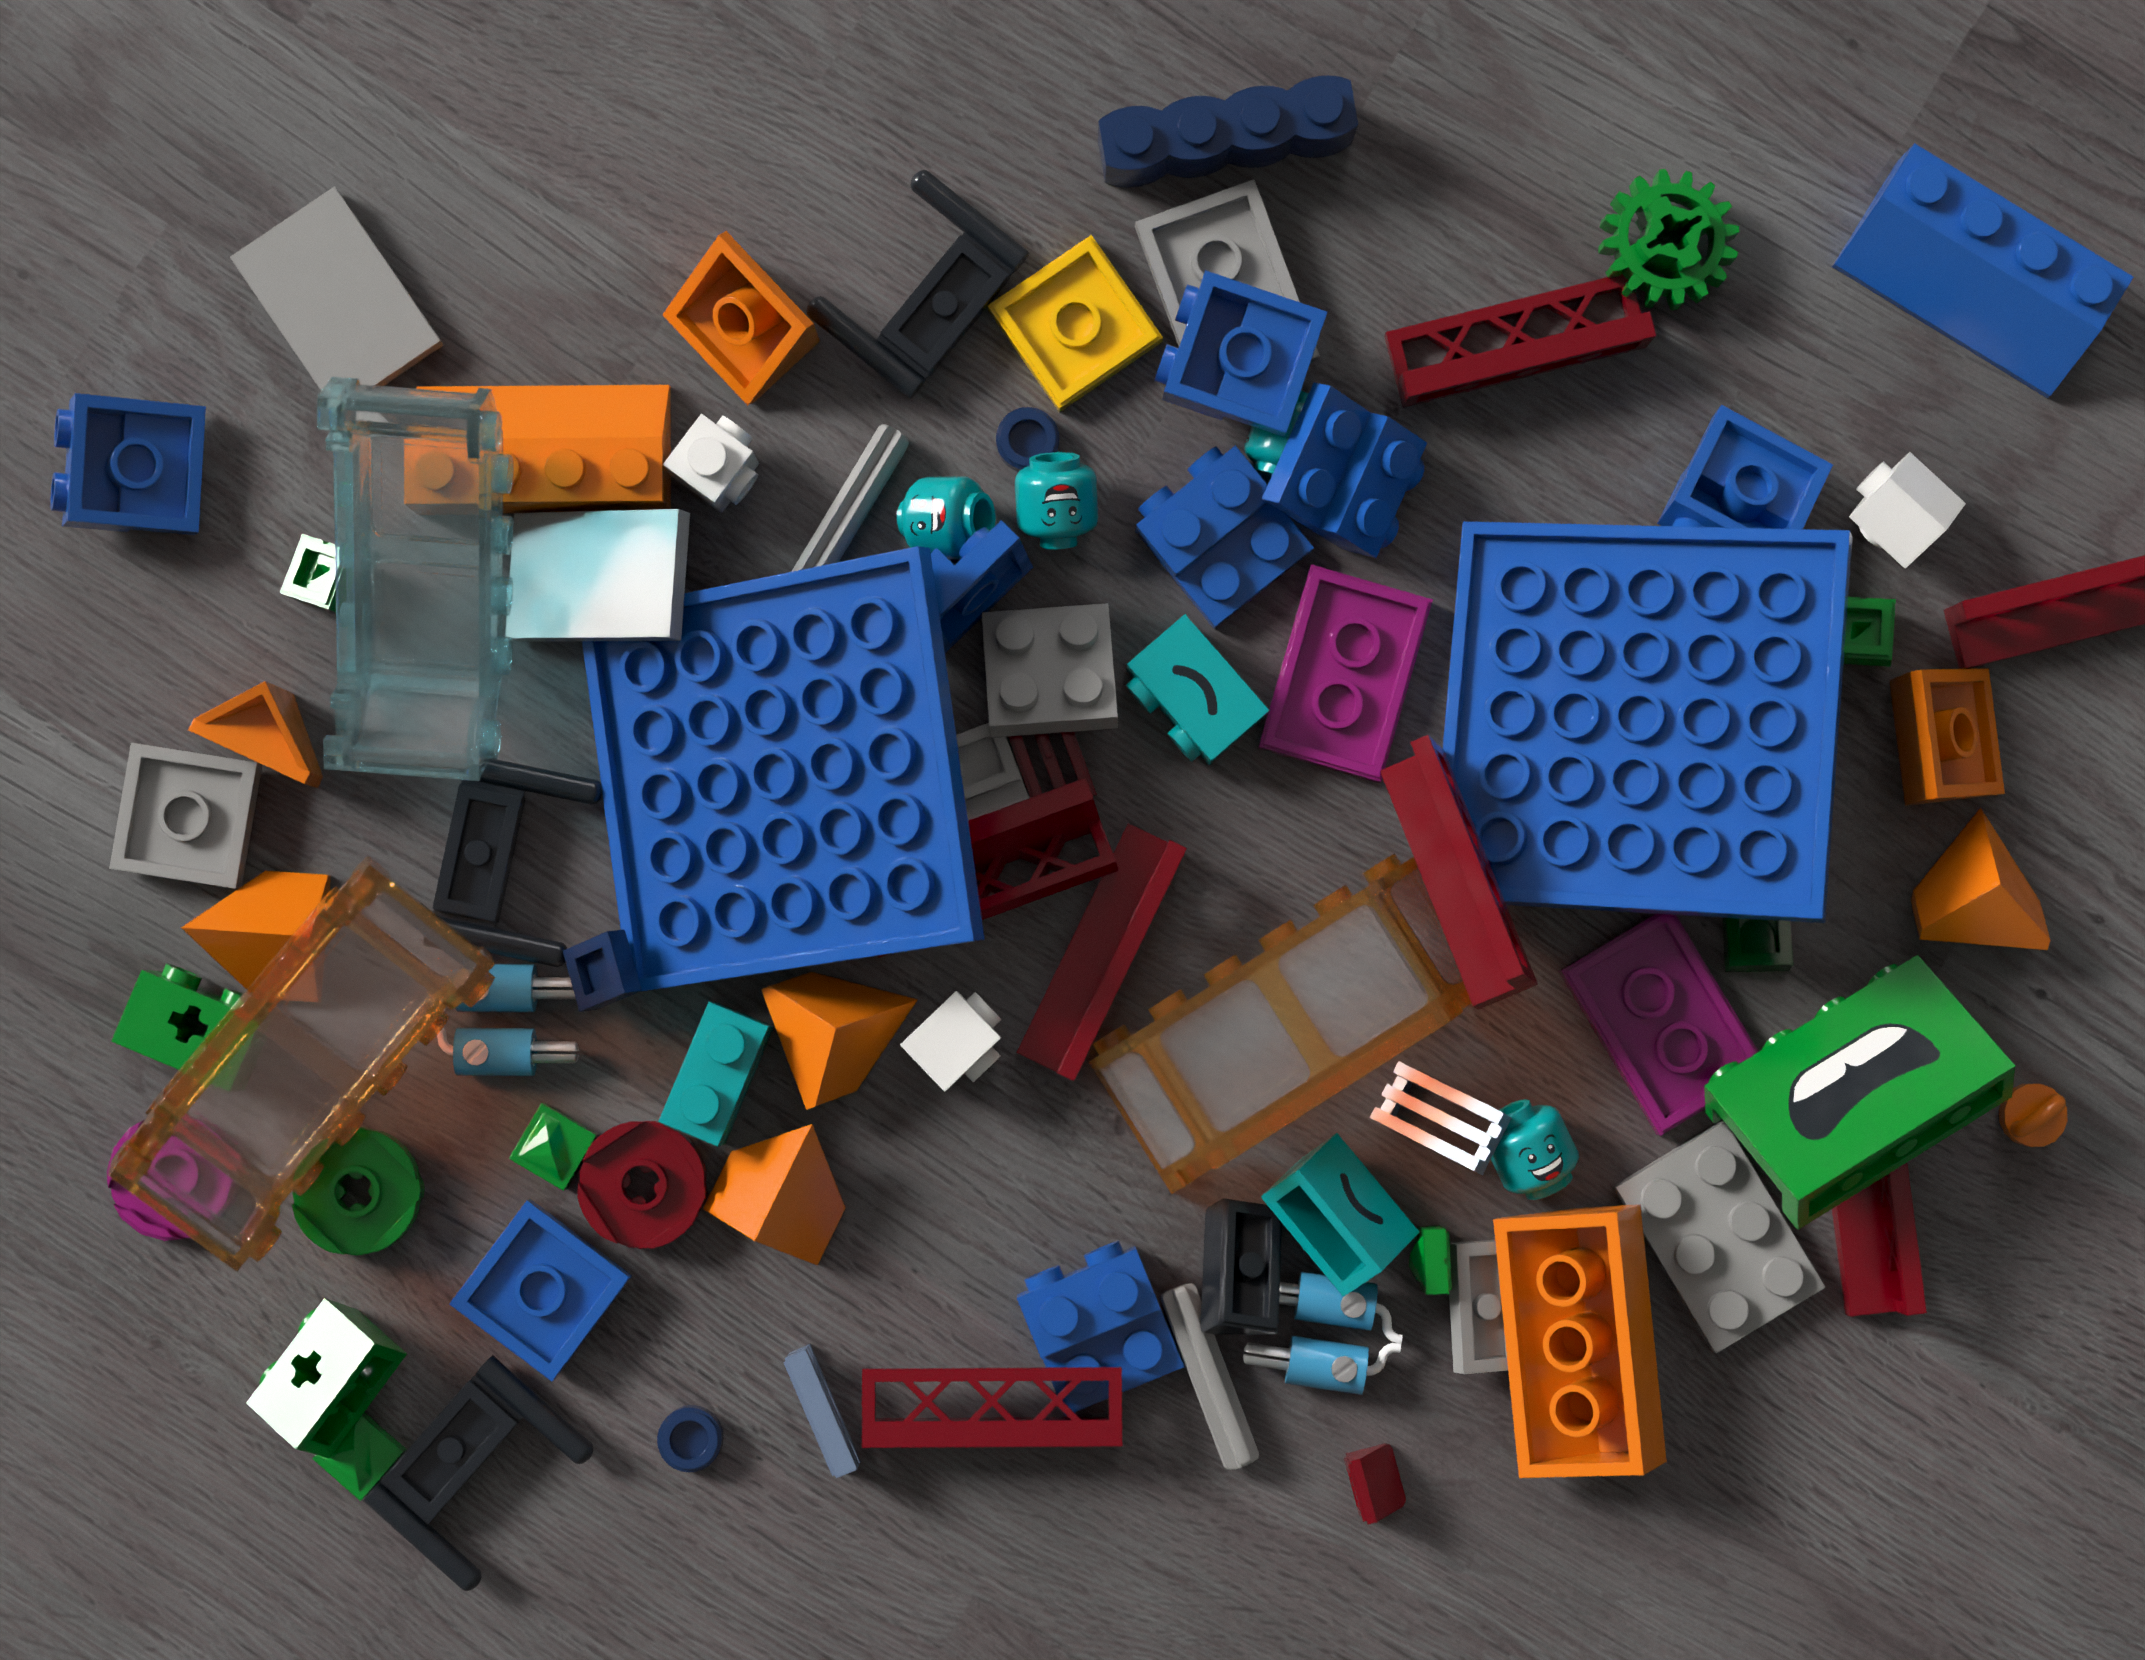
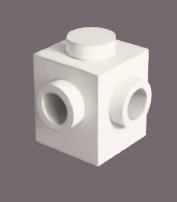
[663,413,759,513]
[1849,452,1966,569]
[900,991,1002,1092]

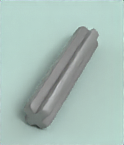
[791,424,909,572]
[1161,1283,1259,1470]

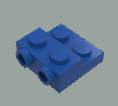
[1154,270,1327,437]
[1262,382,1427,558]
[50,393,206,535]
[1657,405,1833,529]
[1135,445,1314,629]
[931,520,1033,653]
[1017,1241,1184,1416]

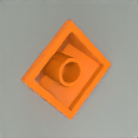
[662,231,820,406]
[1889,668,2005,806]

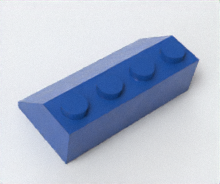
[1832,143,2134,398]

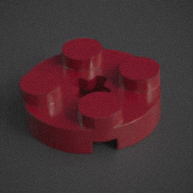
[578,1121,708,1249]

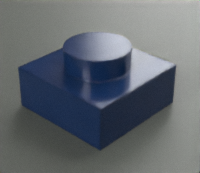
[563,930,642,1012]

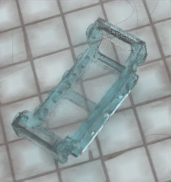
[317,377,514,781]

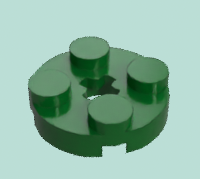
[292,1126,425,1256]

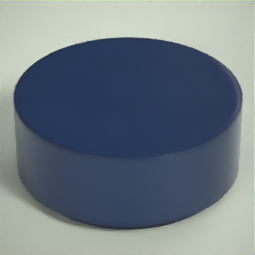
[996,407,1059,472]
[657,1405,724,1472]

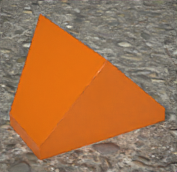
[188,681,323,788]
[1911,808,2050,950]
[181,871,331,1002]
[761,972,918,1110]
[703,1124,846,1265]

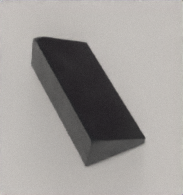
[1201,1198,1282,1335]

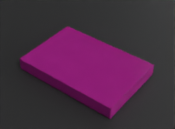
[1258,564,1433,783]
[1558,914,1758,1136]

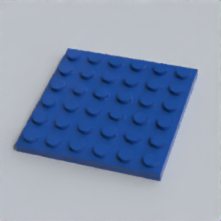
[1429,521,1852,923]
[582,546,985,992]

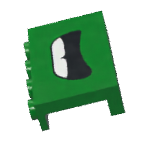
[1704,955,2015,1230]

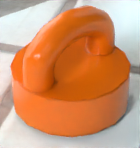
[1999,1083,2068,1147]

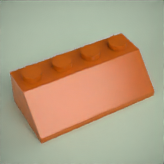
[405,385,671,514]
[1493,1204,1667,1478]

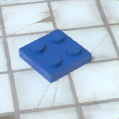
[449,1199,632,1381]

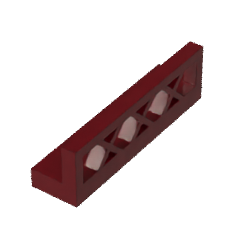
[1384,274,1656,408]
[1943,555,2145,669]
[1380,735,1538,1010]
[878,778,1119,958]
[1016,823,1187,1081]
[1832,1163,1927,1317]
[862,1367,1122,1448]

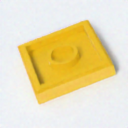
[988,235,1163,412]

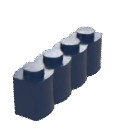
[1098,76,1358,188]

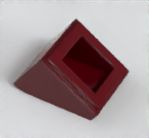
[1344,1443,1406,1525]

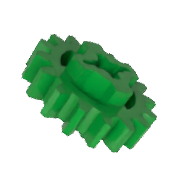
[1598,169,1740,311]

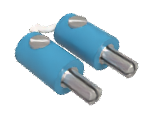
[425,964,579,1076]
[1243,1272,1402,1395]

